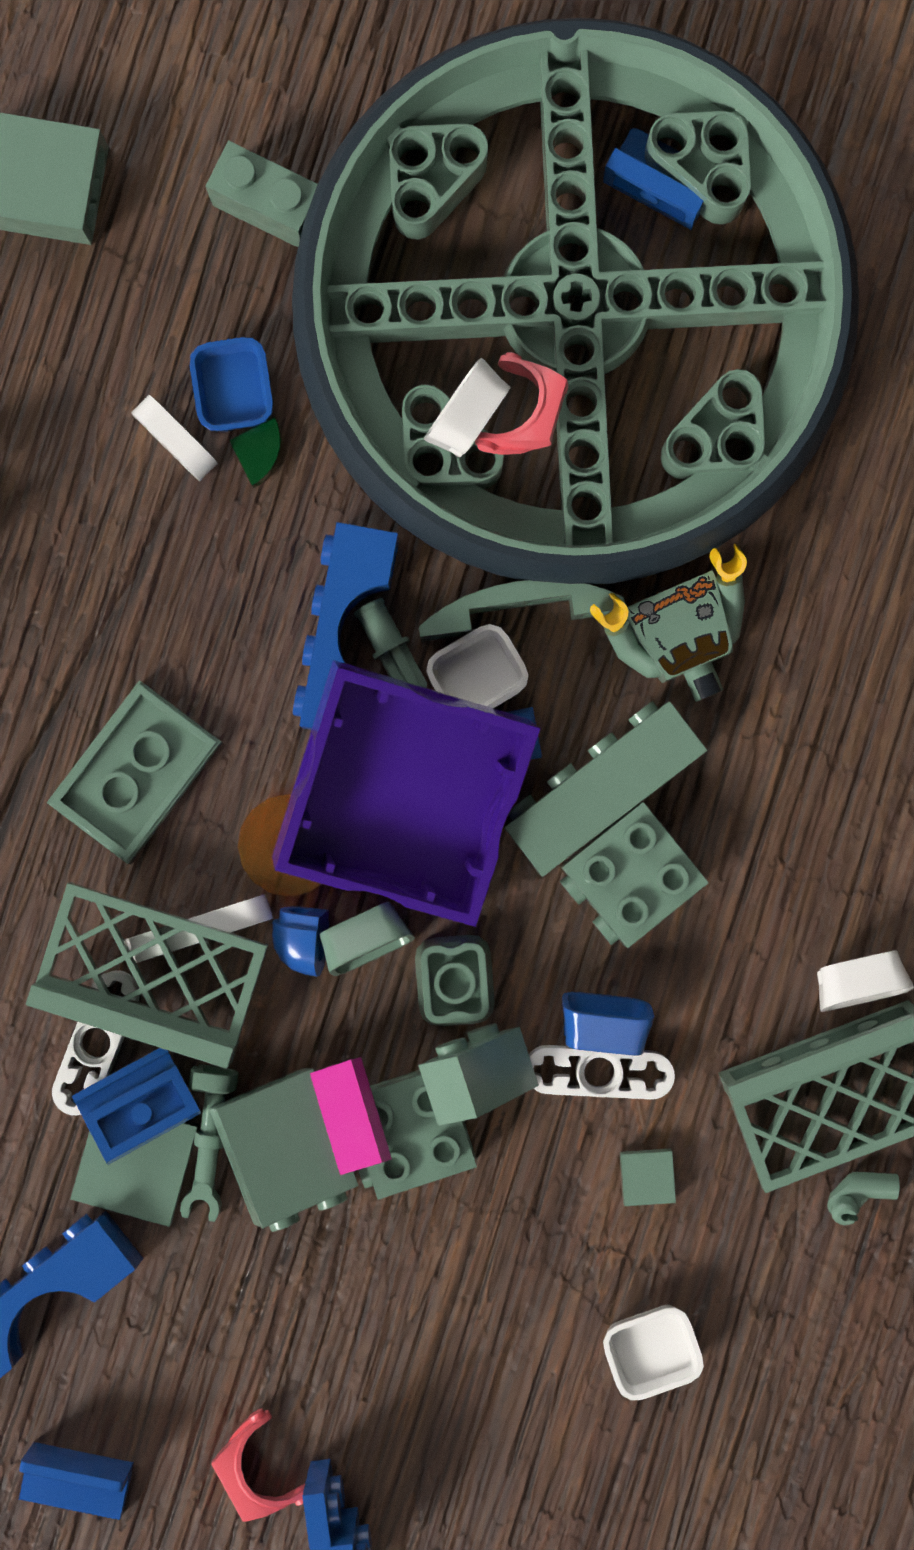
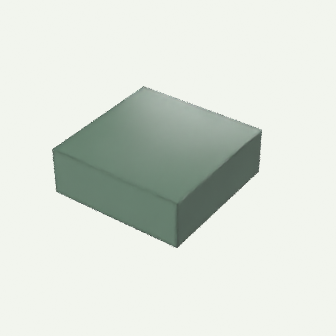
[620,1148,676,1206]

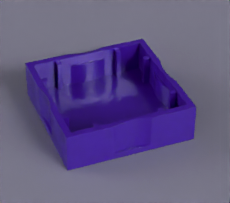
[272,660,540,927]

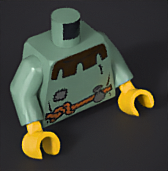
[590,543,747,702]

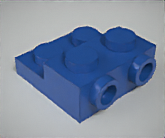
[302,1459,372,1550]

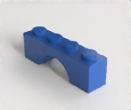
[293,522,399,730]
[0,1210,144,1378]

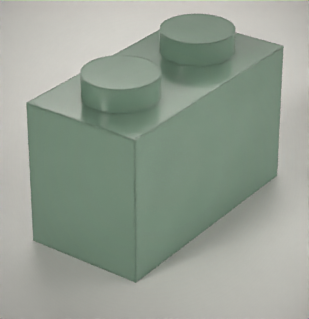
[205,140,318,247]
[418,1023,539,1126]

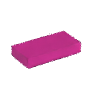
[310,1057,392,1175]

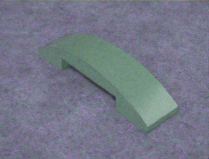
[419,580,625,642]

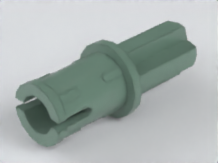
[354,598,427,688]

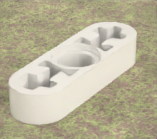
[124,894,273,963]
[52,970,140,1115]
[529,1045,675,1099]

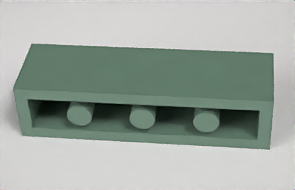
[503,701,708,877]

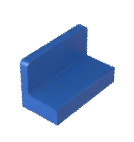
[603,128,715,230]
[19,1442,134,1520]

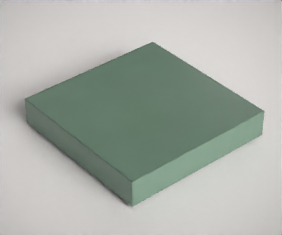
[70,1121,199,1227]

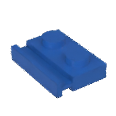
[72,1048,201,1165]

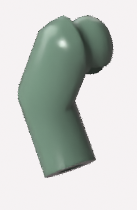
[827,1171,900,1225]

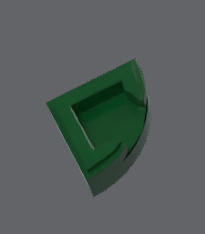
[229,418,282,489]

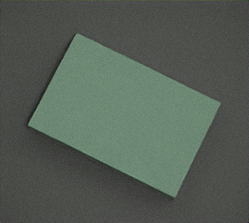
[47,680,223,864]

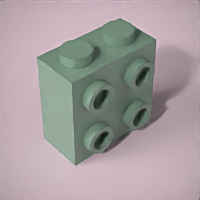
[559,802,709,948]
[358,1070,477,1200]

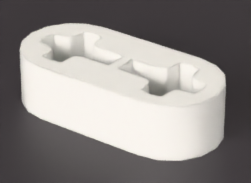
[131,395,218,481]

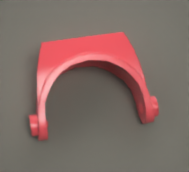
[475,352,569,455]
[211,1408,305,1522]

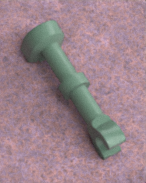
[180,1064,239,1222]

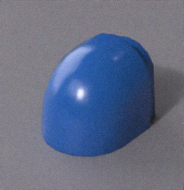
[272,906,330,977]

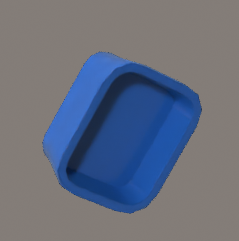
[189,337,273,432]
[562,992,654,1056]

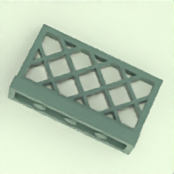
[25,882,268,1069]
[718,1000,914,1193]

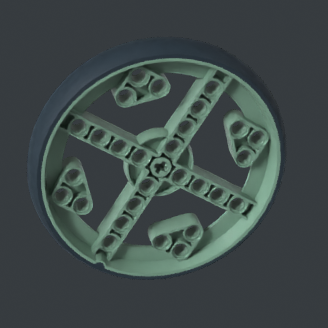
[292,18,859,585]

